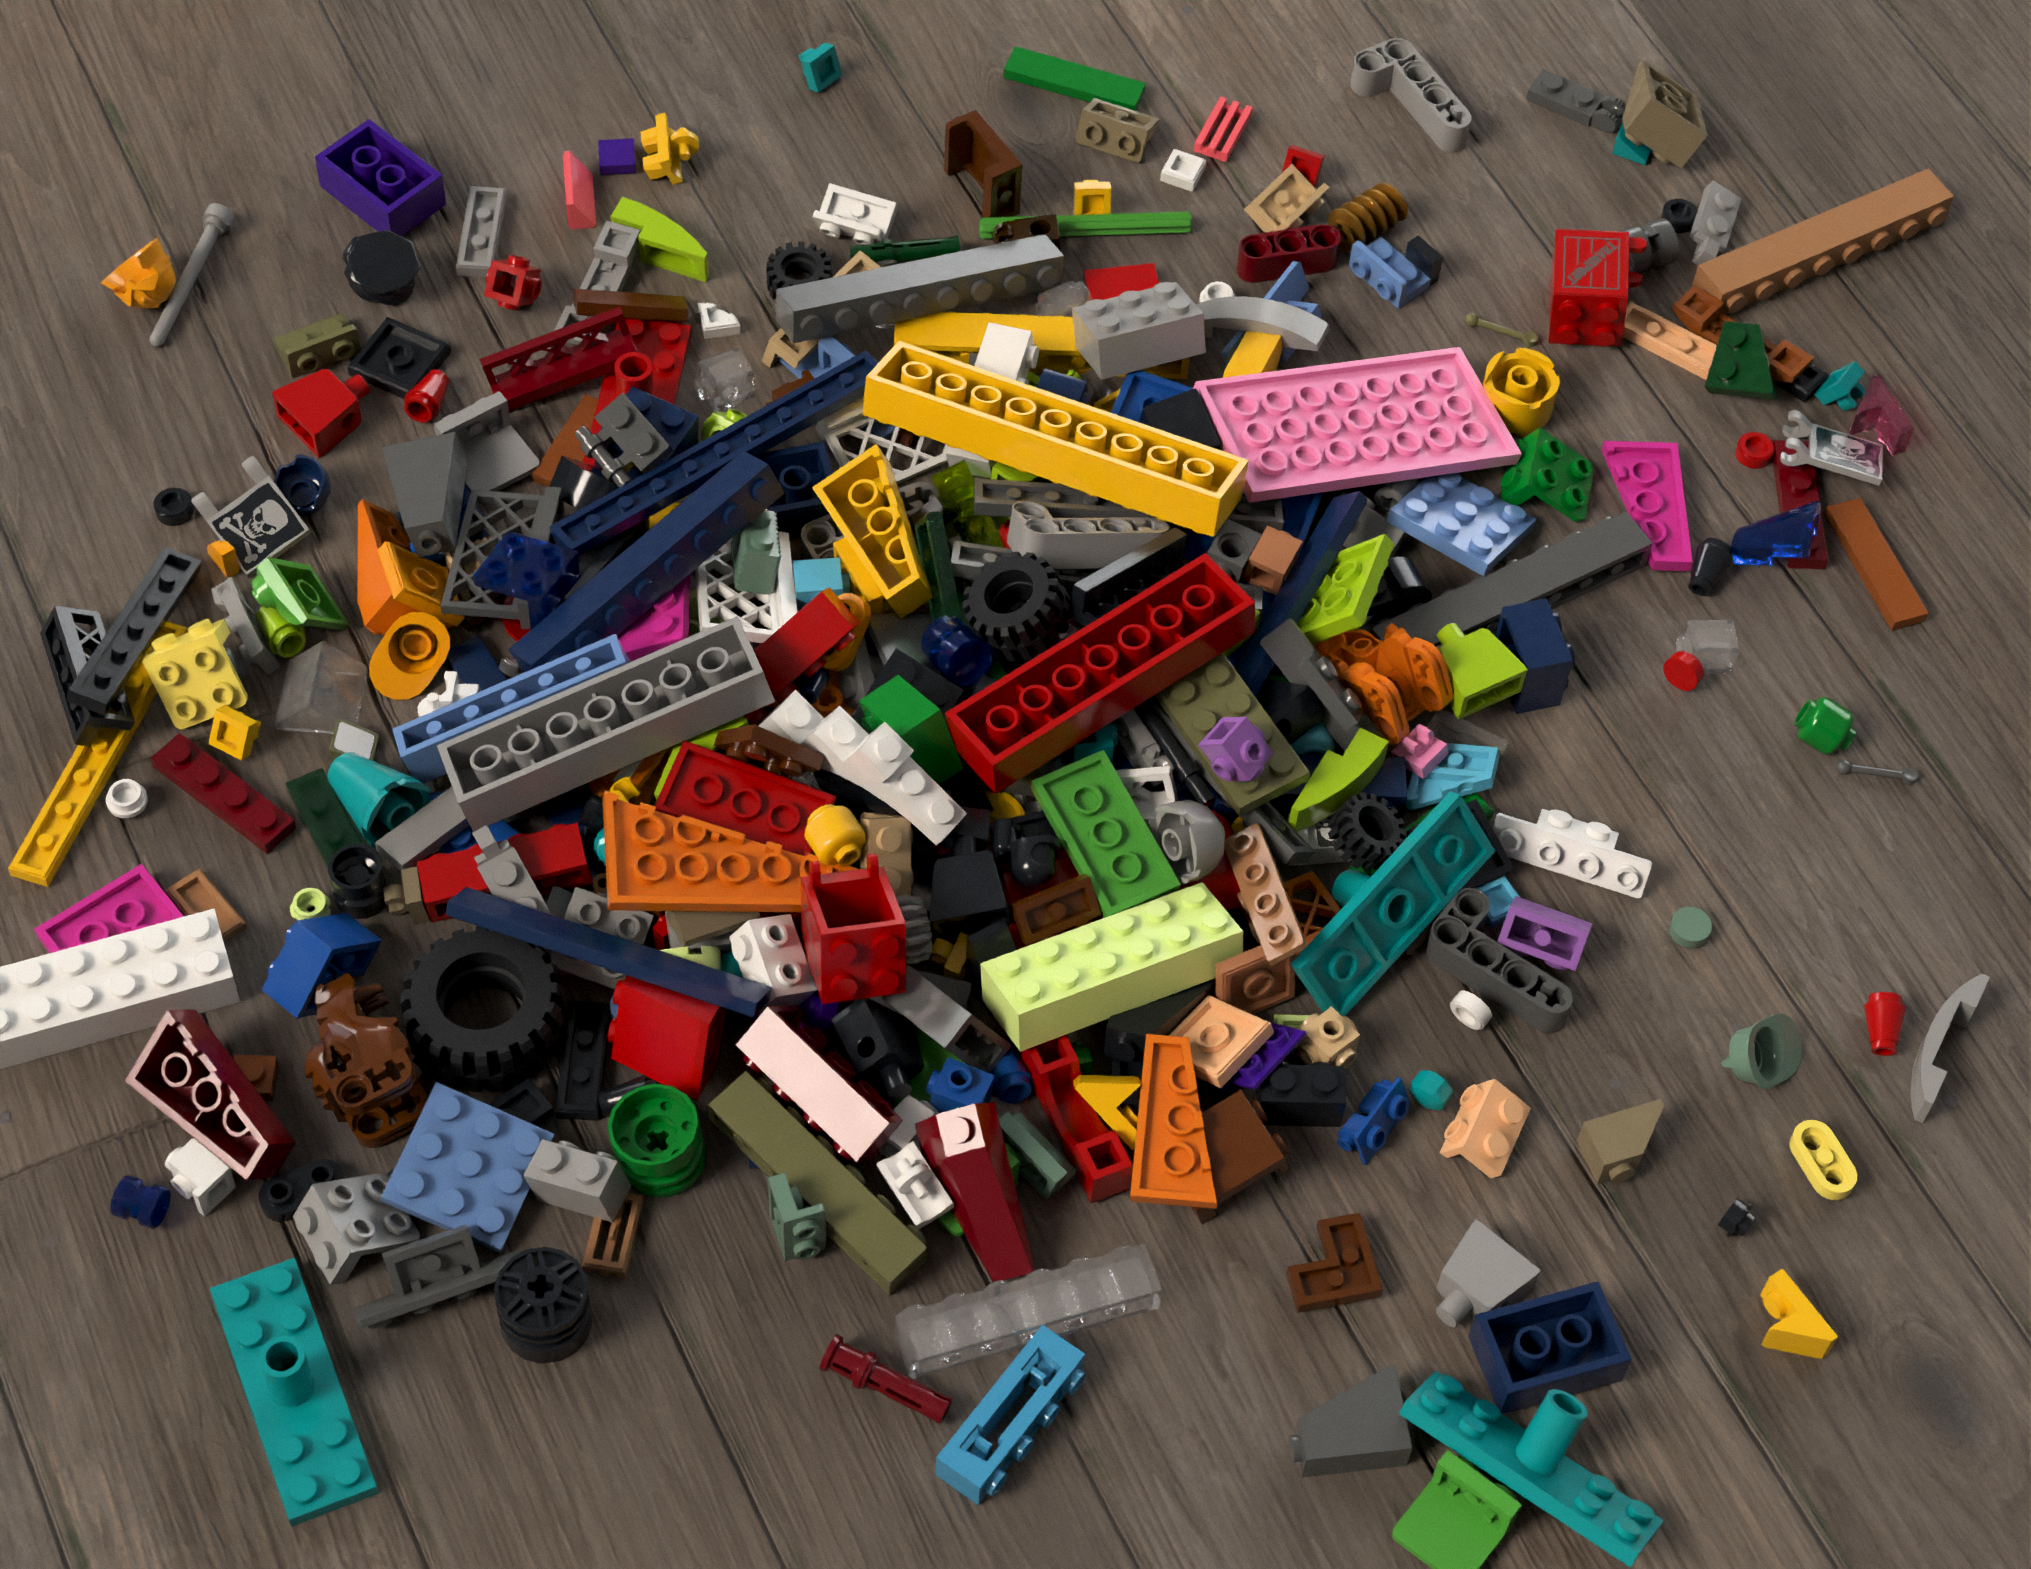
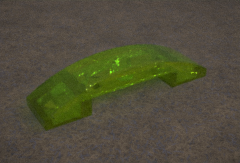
[931,459,1005,548]

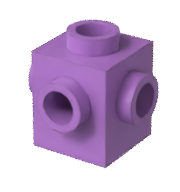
[1198,717,1274,782]

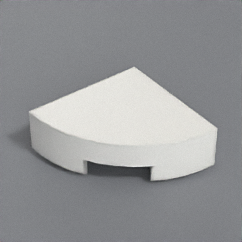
[698,303,741,339]

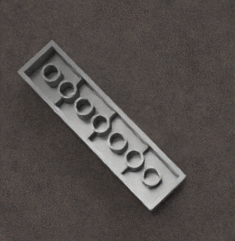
[437,616,775,832]

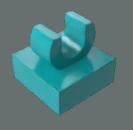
[798,42,843,93]
[1815,361,1866,411]

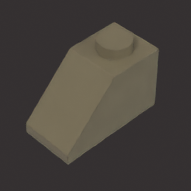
[1576,1099,1664,1184]

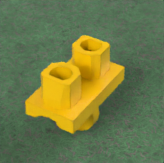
[640,113,699,185]

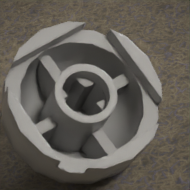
[1147,800,1225,884]

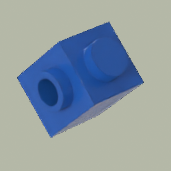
[926,1057,995,1113]

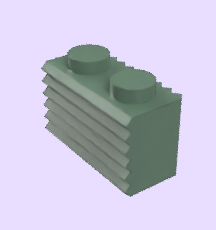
[731,509,782,594]

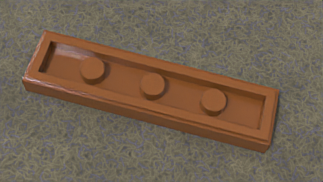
[1824,498,1929,631]

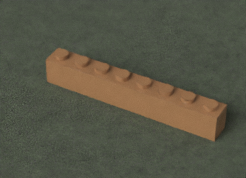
[1691,168,1954,314]

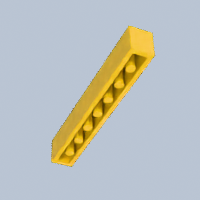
[894,311,1190,379]

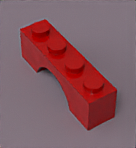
[1021,1035,1133,1203]

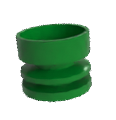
[608,1083,707,1198]

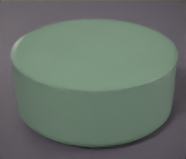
[1669,906,1712,949]

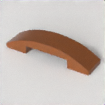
[1672,285,1814,383]

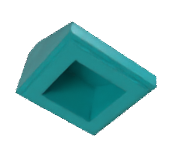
[1612,124,1652,165]

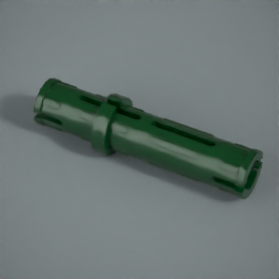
[850,236,961,267]

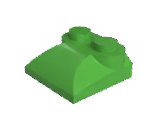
[252,557,350,630]

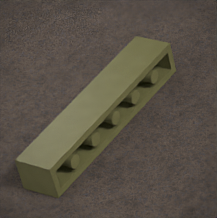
[708,1071,927,1296]

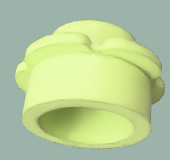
[290,888,331,920]

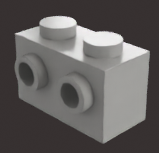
[523,1139,631,1223]

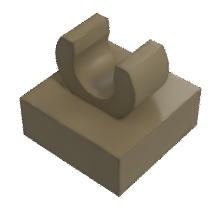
[383,866,430,925]

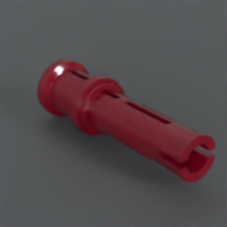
[819,1334,953,1425]

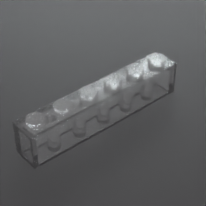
[894,1244,1162,1379]

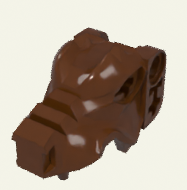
[305,973,428,1148]

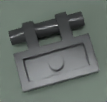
[574,393,674,487]

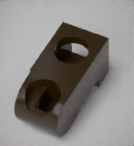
[992,214,1061,252]

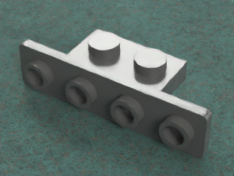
[1260,619,1386,752]
[352,1224,521,1329]

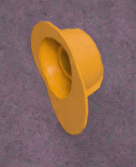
[369,612,450,700]

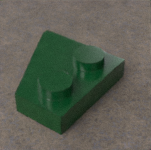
[1705,321,1777,400]

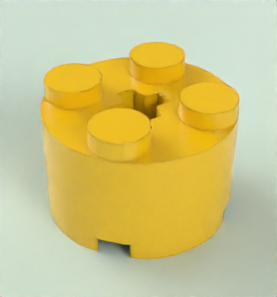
[1482,348,1560,438]

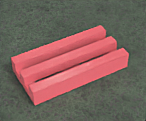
[1194,96,1253,162]

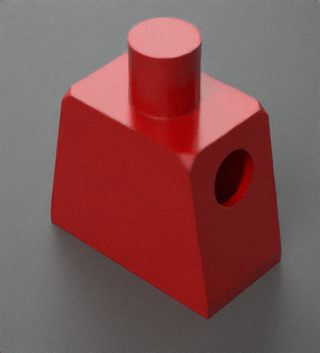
[272,369,370,458]

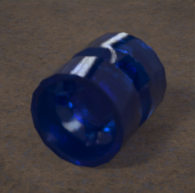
[921,616,993,686]

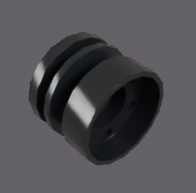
[494,1247,593,1364]

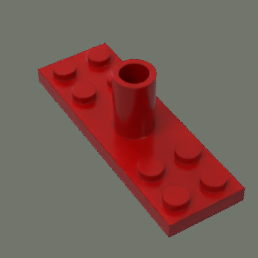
[583,318,691,471]

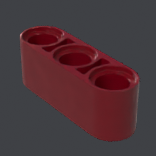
[1236,224,1341,283]

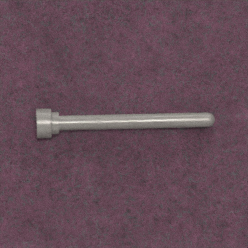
[149,203,235,347]

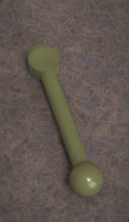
[1465,313,1538,347]

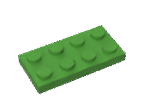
[1030,750,1181,918]

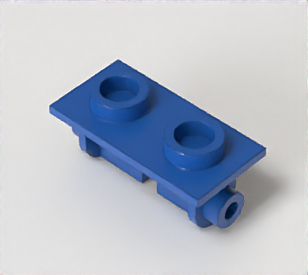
[1337,1077,1410,1165]

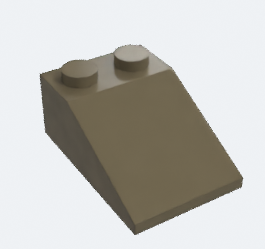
[1622,59,1708,168]

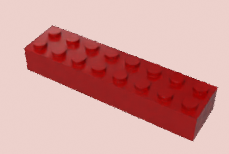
[945,553,1255,794]

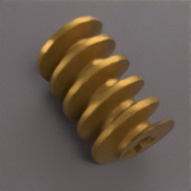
[1328,182,1408,253]

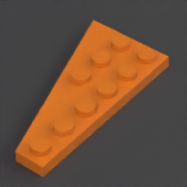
[603,791,858,912]

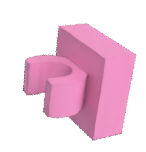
[1391,724,1449,779]

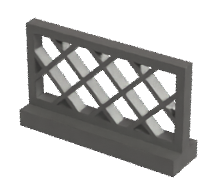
[440,486,565,629]

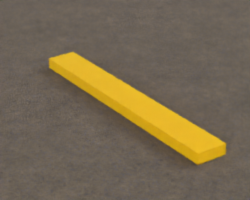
[8,622,188,887]

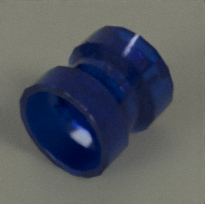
[110,1174,171,1230]

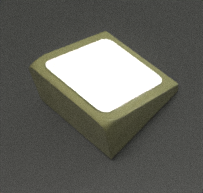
[329,719,380,762]

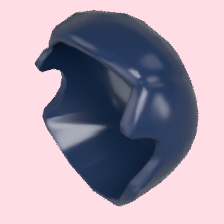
[274,454,331,516]

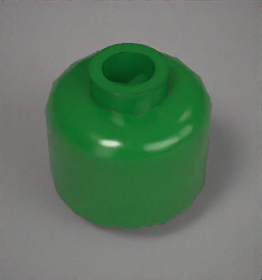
[1794,697,1856,755]

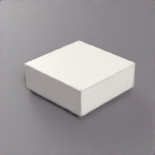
[1160,149,1207,192]

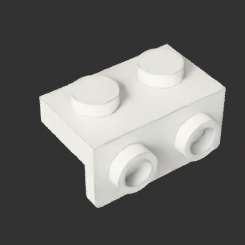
[812,183,898,244]

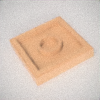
[1169,995,1274,1088]

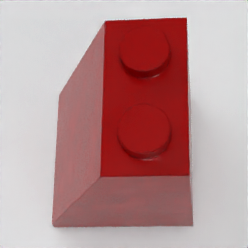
[608,976,728,1100]

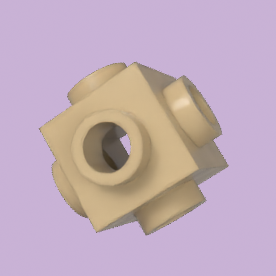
[1296,1006,1360,1069]

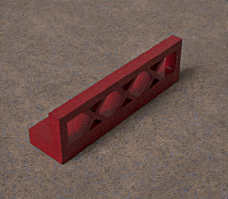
[479,306,637,411]

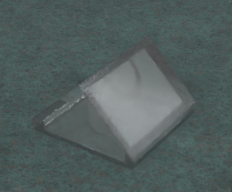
[275,641,368,734]

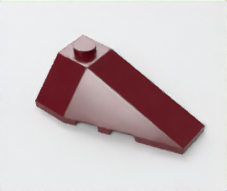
[915,1102,1036,1283]

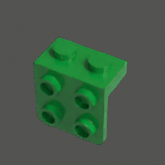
[1500,427,1595,523]

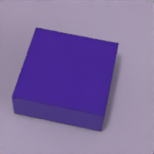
[598,138,636,175]

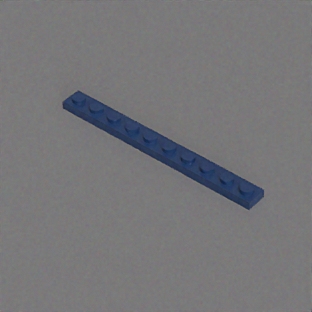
[549,350,879,560]

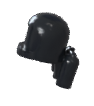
[994,818,1061,889]

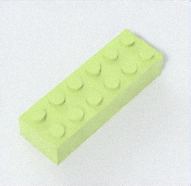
[980,882,1243,1052]

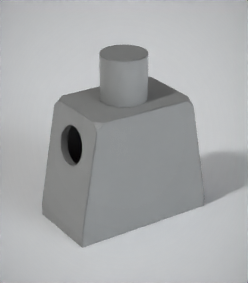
[1436,1219,1541,1327]

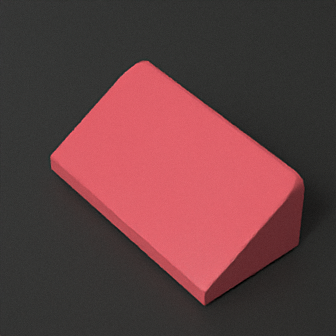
[563,151,596,229]

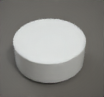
[1450,990,1492,1030]

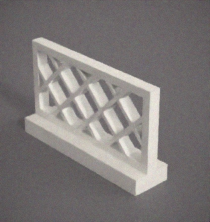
[815,396,948,484]
[695,532,797,643]

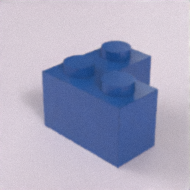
[261,913,382,1018]

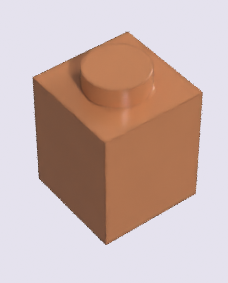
[1243,525,1303,596]

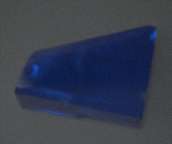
[1731,501,1821,565]

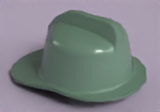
[1721,1013,1802,1090]

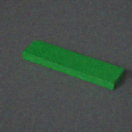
[1003,46,1146,111]

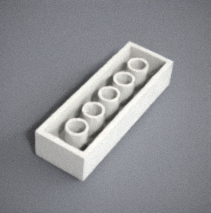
[0,909,240,1069]

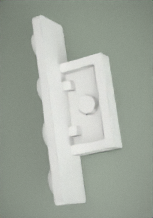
[1493,809,1652,898]

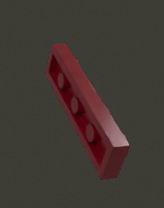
[1772,440,1828,569]
[150,733,296,854]

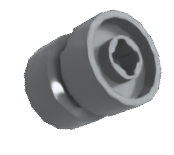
[1618,218,1679,273]

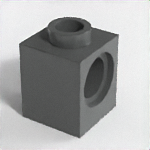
[1207,519,1262,583]

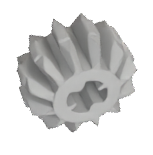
[895,895,933,966]

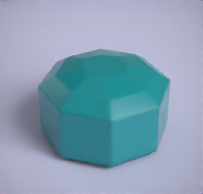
[1409,1070,1453,1111]

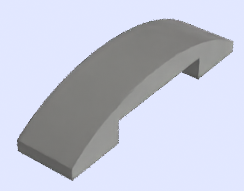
[554,221,640,345]
[1196,296,1329,351]
[1910,973,1990,1124]

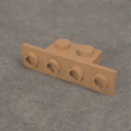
[1225,823,1307,966]

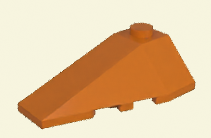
[357,499,453,635]

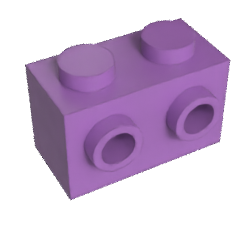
[1497,896,1593,971]

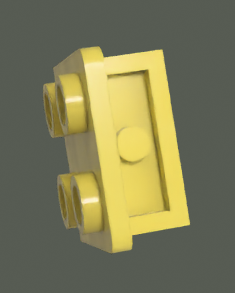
[142,619,248,729]

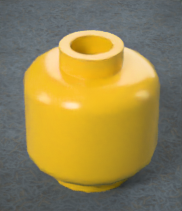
[804,804,866,866]

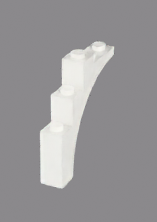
[757,690,967,845]

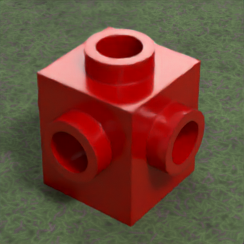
[484,255,542,310]

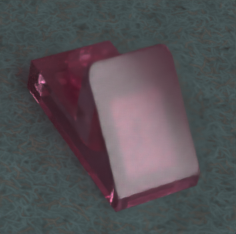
[1849,374,1914,456]

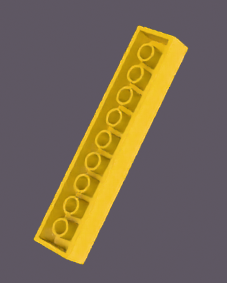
[862,341,1249,537]

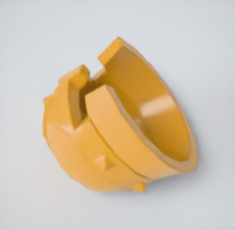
[100,237,176,309]

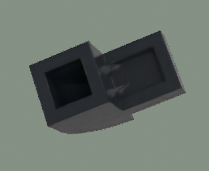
[549,455,619,510]
[1367,557,1432,619]

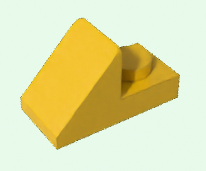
[1073,1075,1141,1150]
[1760,1269,1838,1359]

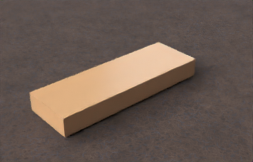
[1623,301,1717,380]

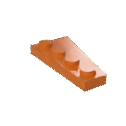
[1130,1034,1217,1209]

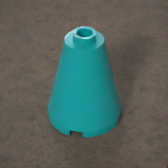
[327,752,432,849]

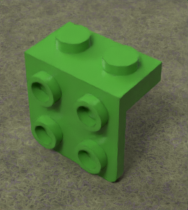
[1392,1450,1522,1569]

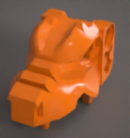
[1312,623,1454,745]

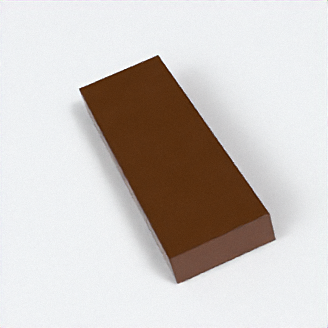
[573,289,688,322]

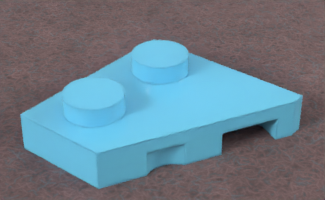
[1406,743,1500,810]

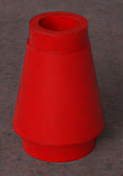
[404,369,449,423]
[1864,992,1906,1056]

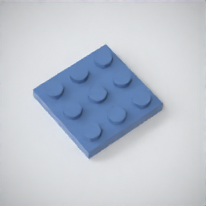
[1386,473,1537,576]
[380,1082,554,1253]

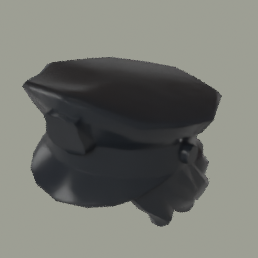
[342,230,421,305]

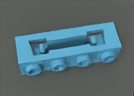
[935,1325,1086,1505]

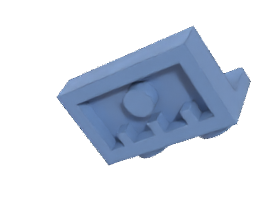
[1348,237,1431,309]

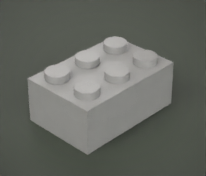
[1072,282,1206,380]

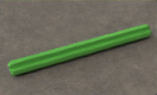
[979,211,1192,239]

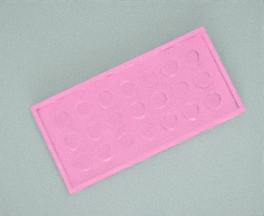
[1193,347,1522,503]

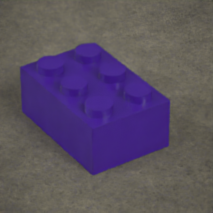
[315,119,446,237]

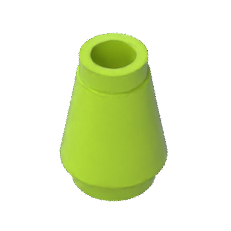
[256,606,306,658]

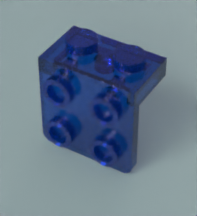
[473,533,582,629]

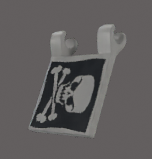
[1780,410,1883,486]
[191,456,312,578]

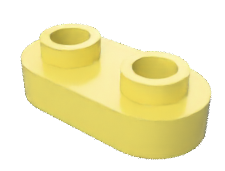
[1789,1120,1857,1200]

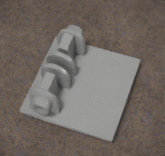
[550,887,654,989]

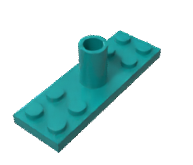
[1290,791,1496,1016]
[210,1257,379,1527]
[1399,1371,1664,1568]

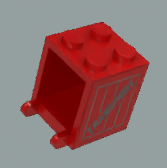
[1548,229,1647,347]
[801,853,906,1004]

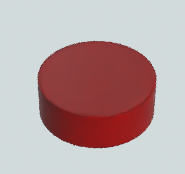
[1735,432,1775,469]
[1663,651,1704,691]

